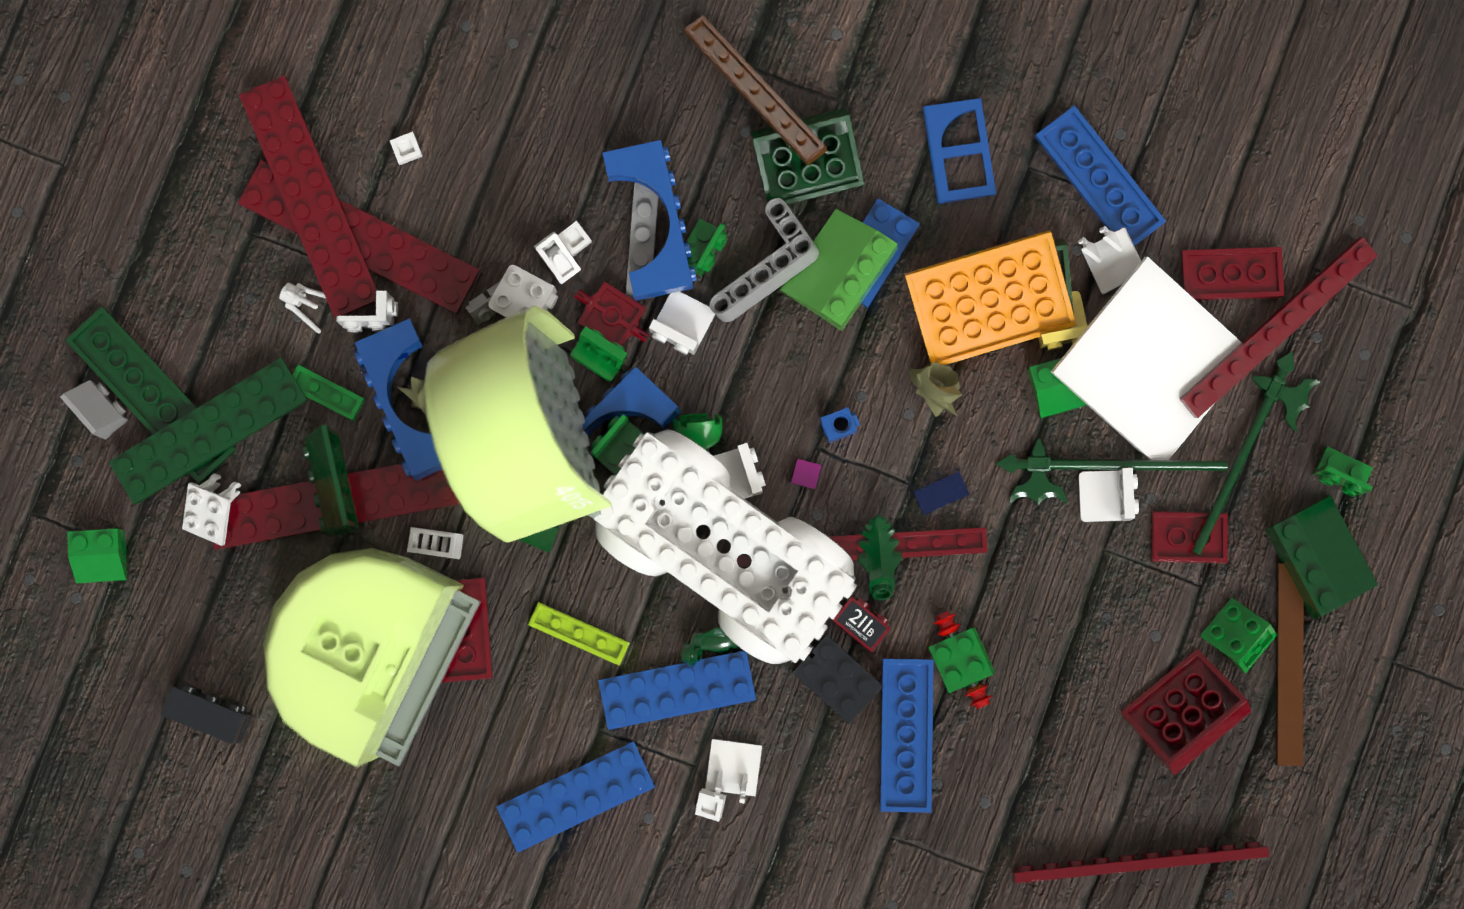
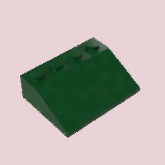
[750,108,864,204]
[303,425,360,537]
[1265,496,1378,619]

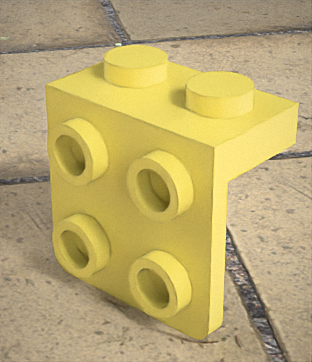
[1038,291,1089,350]

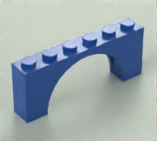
[603,140,697,301]
[354,319,443,481]
[582,367,681,437]

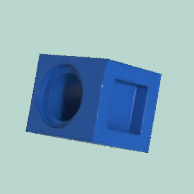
[820,408,860,444]

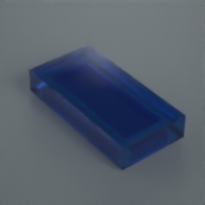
[913,472,969,515]

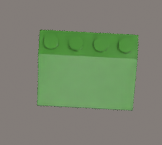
[780,209,898,331]

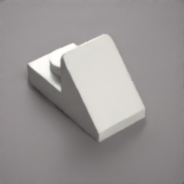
[534,232,581,284]

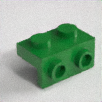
[570,326,627,382]

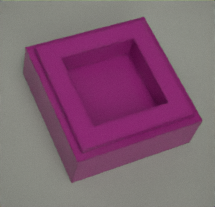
[791,459,821,490]

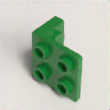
[687,219,727,277]
[591,414,644,475]
[1313,446,1373,497]
[1201,598,1277,674]

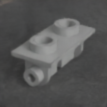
[466,281,501,325]

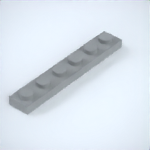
[626,183,659,299]

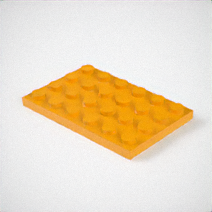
[905,230,1077,365]

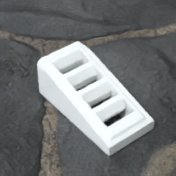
[407,527,463,559]

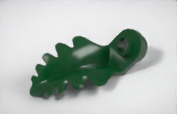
[858,515,902,600]
[682,627,740,666]

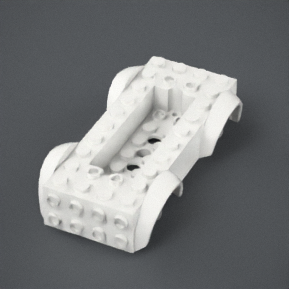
[590,430,857,664]

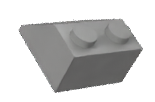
[60,380,128,440]

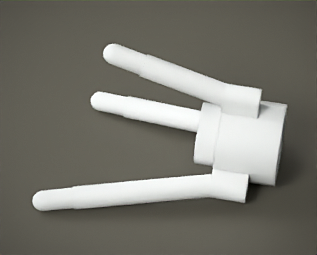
[279,282,326,333]

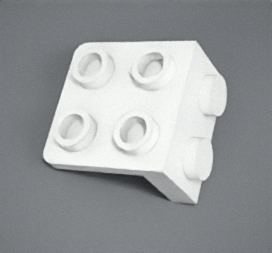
[488,265,558,318]
[337,291,398,333]
[649,291,715,355]
[713,443,766,499]
[1078,468,1139,522]

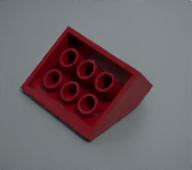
[1121,649,1252,775]

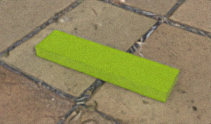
[528,602,630,666]

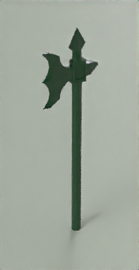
[1191,351,1321,555]
[995,439,1228,505]

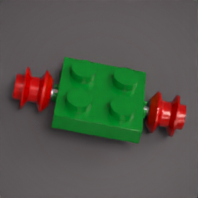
[928,611,996,709]

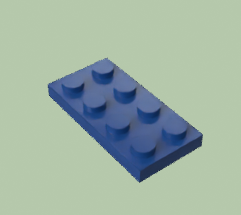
[861,198,920,308]

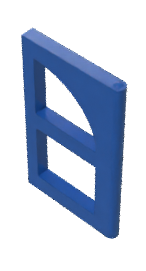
[923,98,996,204]

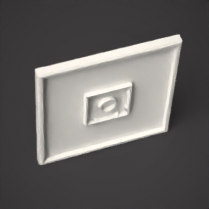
[1051,257,1242,460]

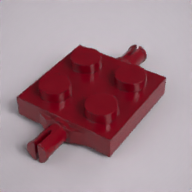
[574,282,650,346]

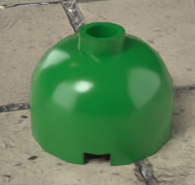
[673,413,722,451]

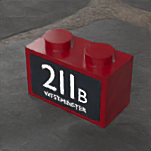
[832,597,891,653]

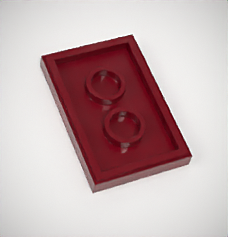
[1151,511,1228,564]

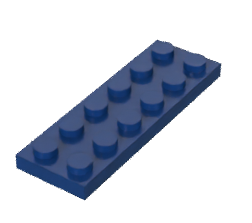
[1035,106,1166,246]
[598,651,756,730]
[880,659,933,813]
[497,742,655,853]

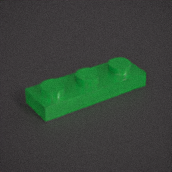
[293,365,365,421]

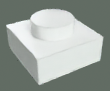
[390,132,422,165]
[557,221,592,257]
[695,788,726,822]

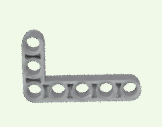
[710,198,819,322]

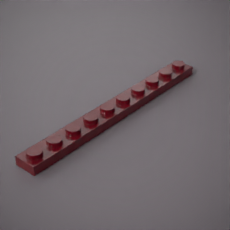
[1180,237,1377,418]
[737,527,988,568]
[1012,841,1270,883]

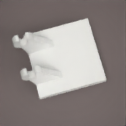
[1078,226,1141,294]
[182,474,241,546]
[705,739,762,803]

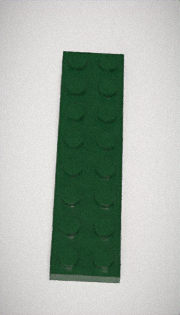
[65,306,237,484]
[109,358,308,505]

